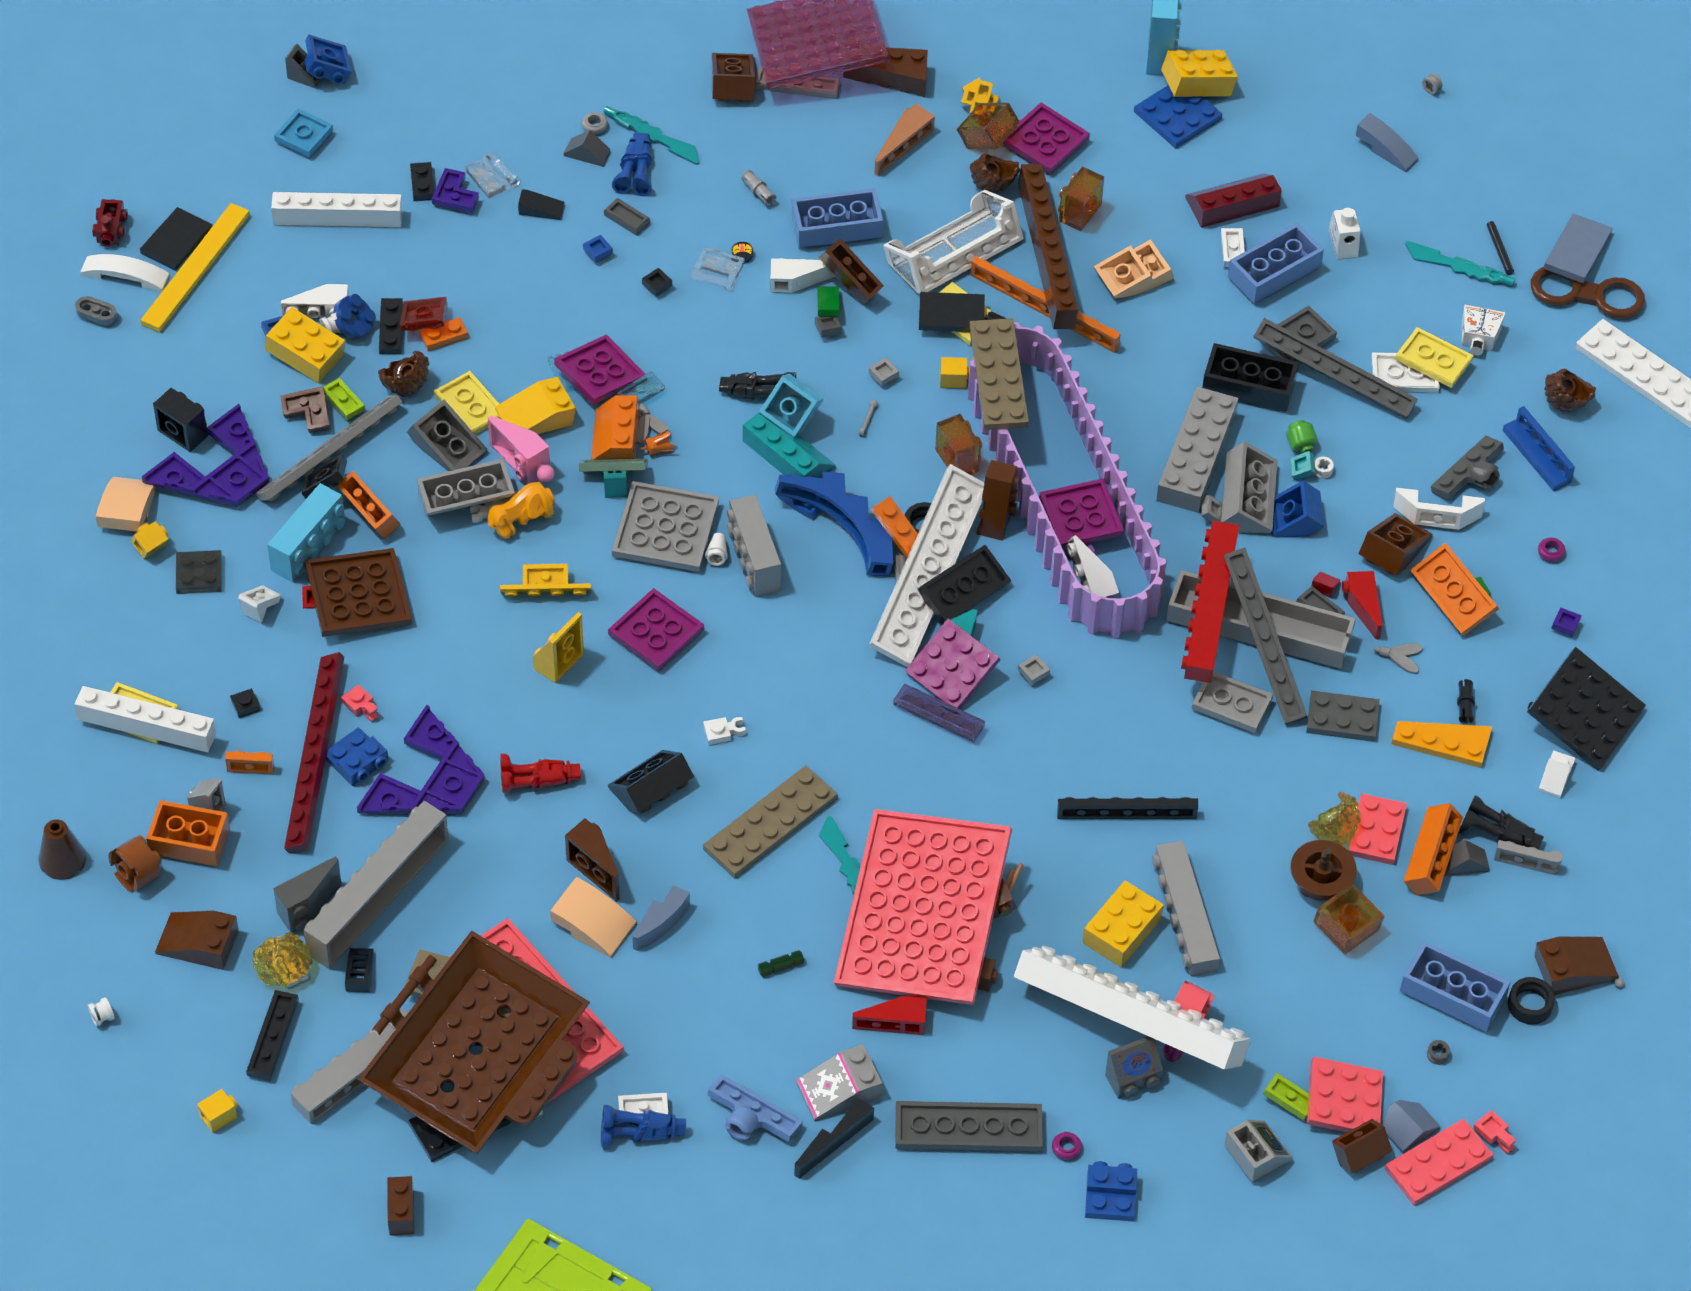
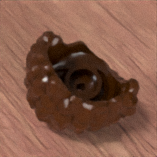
[970,153,1020,193]
[378,350,429,397]
[1544,369,1596,411]

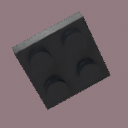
[302,454,347,499]

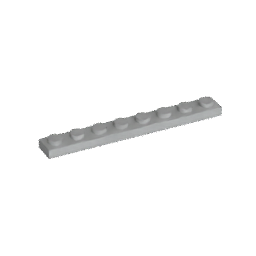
[255,395,402,502]

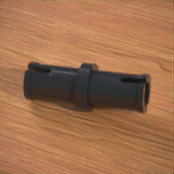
[1457,679,1475,724]

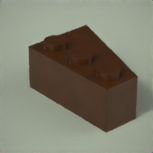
[976,460,1020,541]

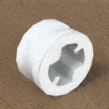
[1314,457,1334,479]

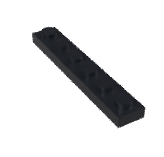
[1057,797,1198,819]

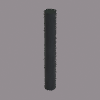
[1487,221,1514,275]

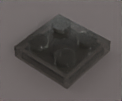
[176,550,222,594]

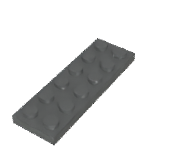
[895,1101,1043,1151]

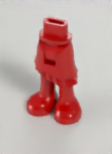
[500,753,581,793]

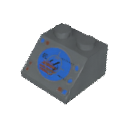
[1105,1036,1163,1098]

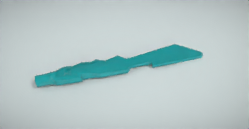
[604,106,699,165]
[1405,241,1515,286]
[819,816,861,894]

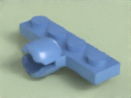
[707,1074,803,1142]

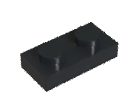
[410,162,434,201]

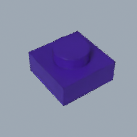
[1551,607,1582,637]

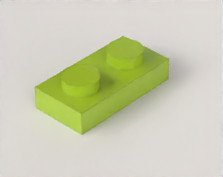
[324,378,365,421]
[1263,1073,1309,1121]

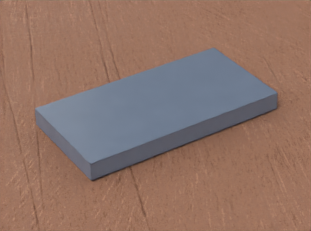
[1543,214,1613,283]

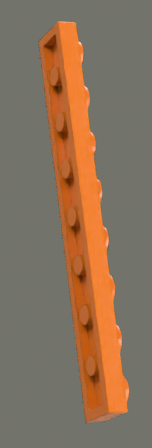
[971,256,1121,353]

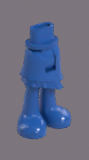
[612,132,652,196]
[601,1105,686,1147]

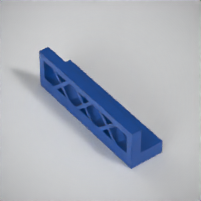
[1503,406,1575,491]

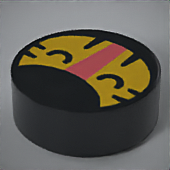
[732,242,753,263]

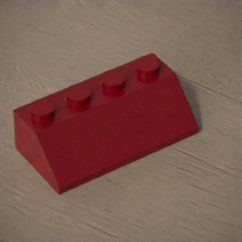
[1185,174,1282,228]

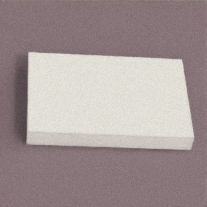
[1371,353,1439,393]

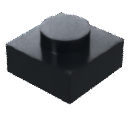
[642,268,672,296]
[230,688,260,718]

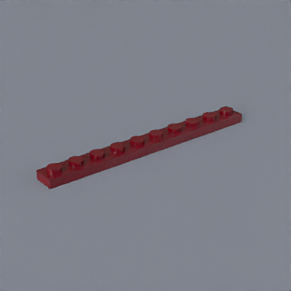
[284,652,345,853]

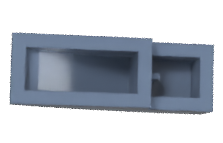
[1356,113,1418,172]
[633,886,690,951]

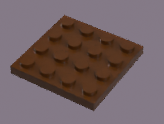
[305,548,412,637]

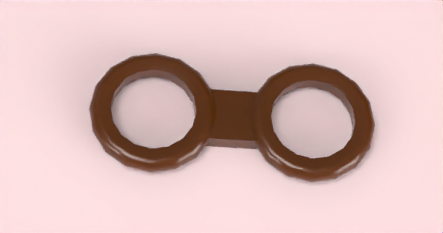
[1530,267,1645,319]

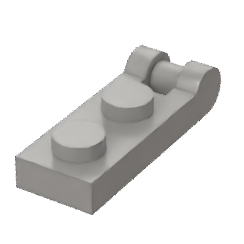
[1494,840,1563,875]

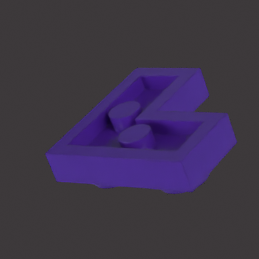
[432,168,479,213]

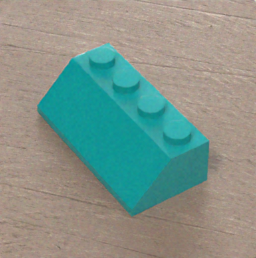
[743,413,836,478]

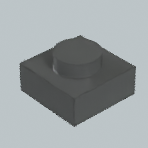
[815,317,842,337]

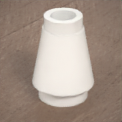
[705,533,728,566]

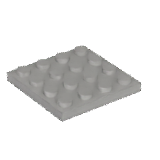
[612,481,719,572]

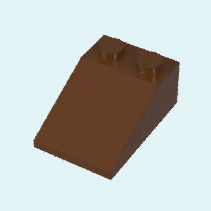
[712,53,755,102]
[1358,513,1433,575]
[565,818,620,902]
[155,910,239,970]
[1535,936,1619,995]

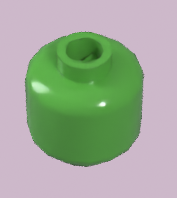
[1286,420,1318,453]

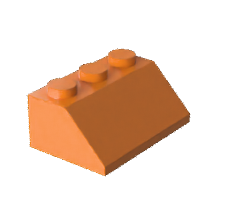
[591,395,640,460]

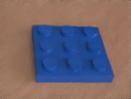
[1134,85,1222,149]

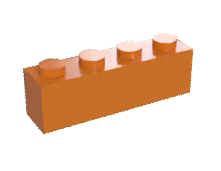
[1403,803,1463,895]

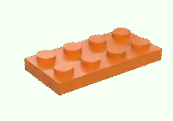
[1410,543,1499,637]

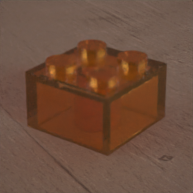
[956,103,1020,150]
[1058,166,1104,232]
[935,414,982,475]
[1313,883,1385,955]

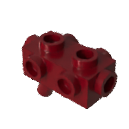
[92,199,128,247]

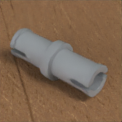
[741,170,776,206]

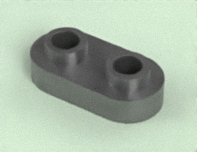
[75,296,117,325]

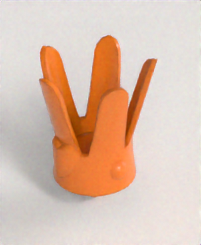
[641,429,675,456]

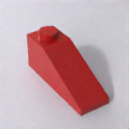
[1342,571,1382,639]
[852,996,927,1035]

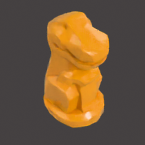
[488,482,555,539]

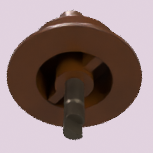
[1290,840,1357,900]

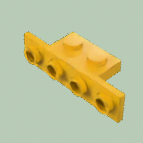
[500,564,591,597]

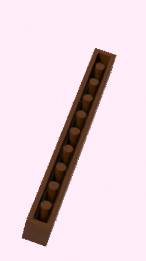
[1018,164,1078,329]

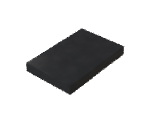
[140,207,213,271]
[919,292,985,332]

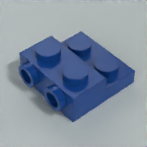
[304,34,352,84]
[325,727,389,786]
[1085,1161,1138,1221]

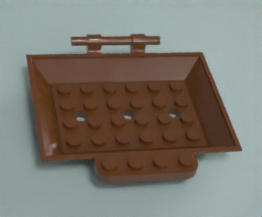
[358,930,590,1154]

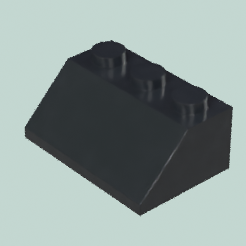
[607,750,694,813]

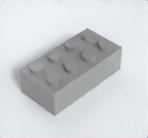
[727,495,781,597]

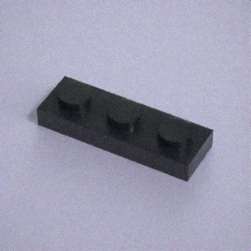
[379,298,403,354]

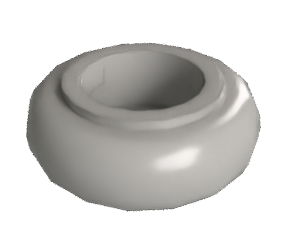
[582,112,608,134]

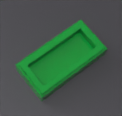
[817,286,839,317]

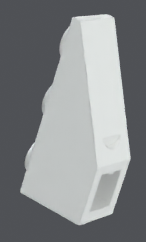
[770,258,835,293]
[281,284,349,318]
[1067,535,1119,598]

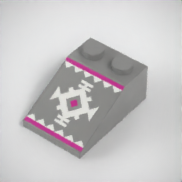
[796,1044,882,1121]

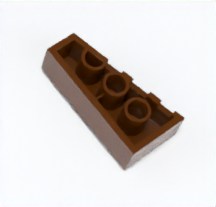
[843,45,928,97]

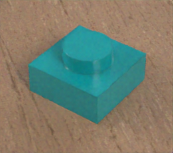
[1290,451,1315,480]

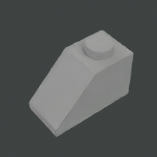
[187,778,226,811]

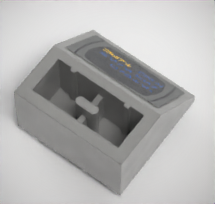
[1224,1120,1293,1182]

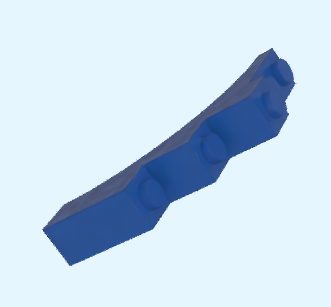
[775,471,893,577]

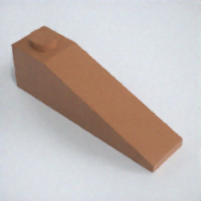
[874,103,935,176]

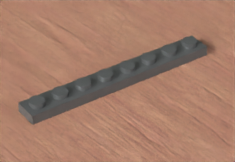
[1254,318,1418,419]
[1224,548,1307,725]

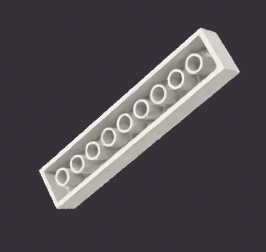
[1014,946,1251,1069]

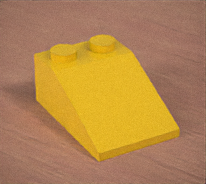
[495,377,576,434]
[533,612,584,683]

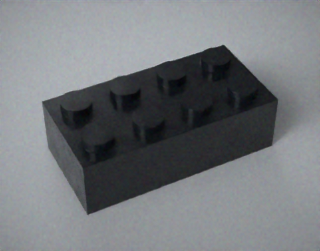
[1202,343,1299,411]

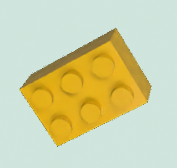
[1161,50,1238,97]
[265,307,345,383]
[1083,880,1164,968]

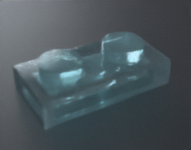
[616,371,665,405]

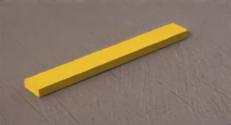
[141,203,250,333]

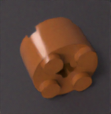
[108,835,161,892]

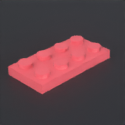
[1385,1119,1493,1206]

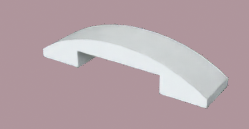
[80,254,169,292]

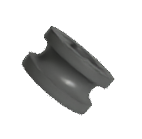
[1427,1040,1450,1065]

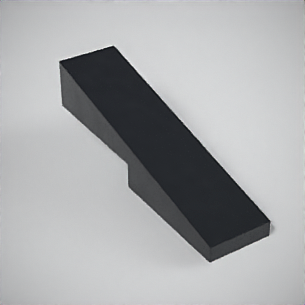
[794,1098,874,1179]

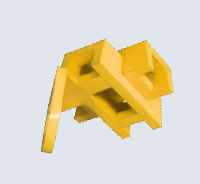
[960,78,1000,119]

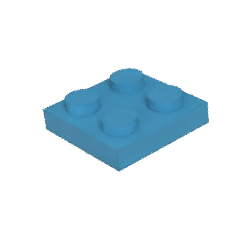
[274,109,333,158]

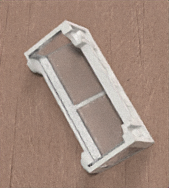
[883,190,1024,294]

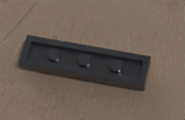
[246,990,299,1081]

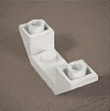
[1393,488,1485,530]

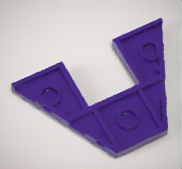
[142,404,269,507]
[357,705,485,814]

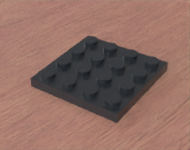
[1527,647,1646,771]

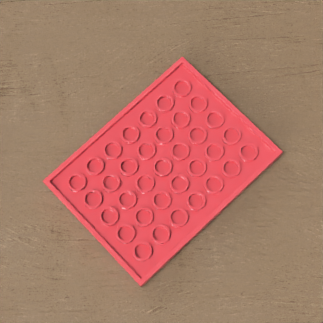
[834,809,1012,1005]

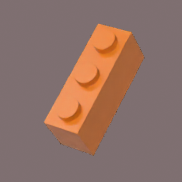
[337,471,400,539]

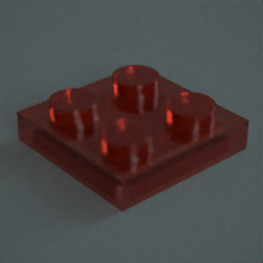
[400,297,448,331]

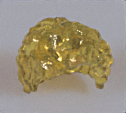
[1308,792,1361,845]
[253,932,313,987]

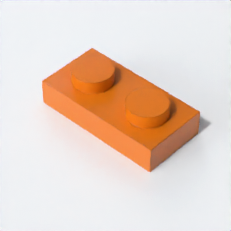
[419,317,468,351]
[225,751,275,774]

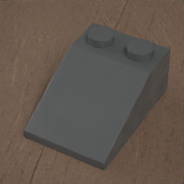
[406,399,488,471]
[273,856,342,934]

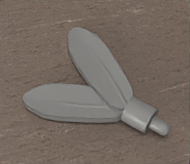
[637,403,669,444]
[1374,643,1422,674]

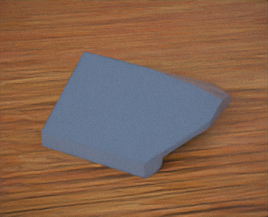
[1383,1100,1440,1153]

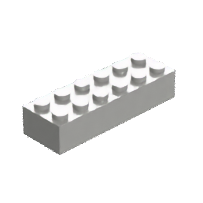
[1156,386,1238,513]

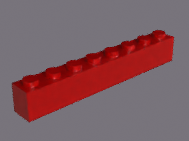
[1181,521,1239,683]

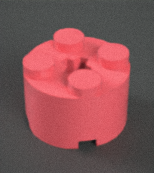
[1174,980,1215,1019]

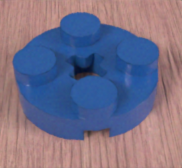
[334,294,376,339]

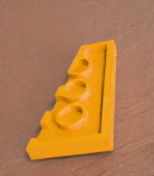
[1391,721,1492,768]

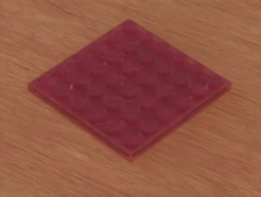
[747,0,889,89]

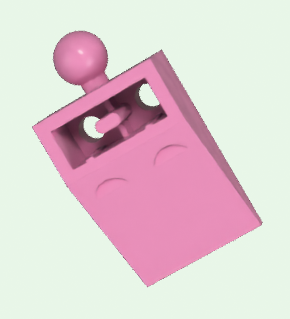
[488,416,555,484]

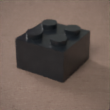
[153,387,208,452]

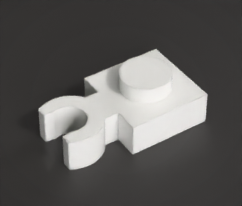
[470,497,507,523]
[703,717,746,745]

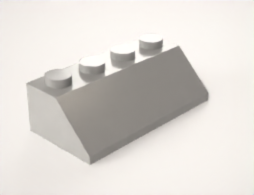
[1221,441,1277,533]
[417,459,515,516]

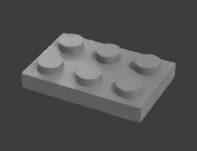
[1192,671,1273,733]

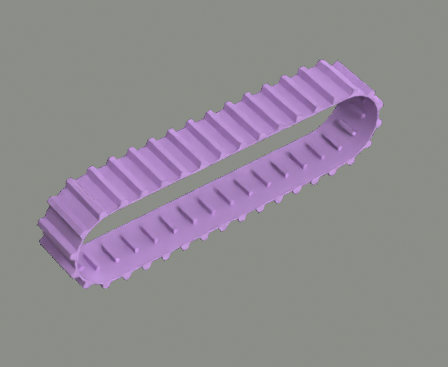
[968,322,1166,639]

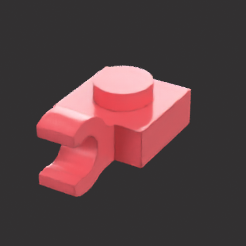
[341,685,379,722]
[1473,1110,1516,1154]

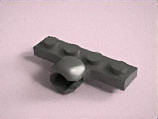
[1431,435,1504,500]

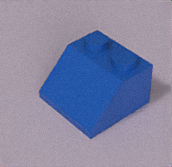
[1272,480,1324,537]

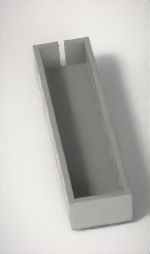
[1166,570,1356,669]
[304,801,449,970]

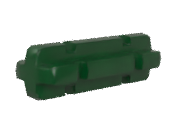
[758,950,804,977]

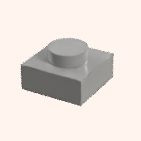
[868,358,899,387]
[1201,495,1222,523]
[1018,654,1050,685]

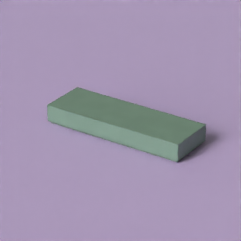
[579,458,648,472]

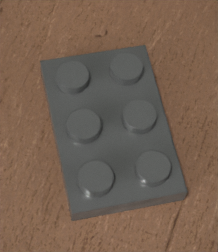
[1259,306,1337,362]
[1306,690,1380,742]

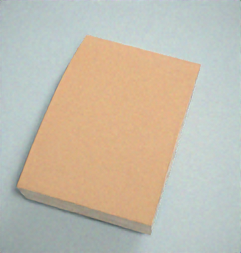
[1094,239,1174,298]
[96,477,157,532]
[550,877,637,958]

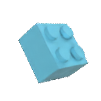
[759,374,825,437]

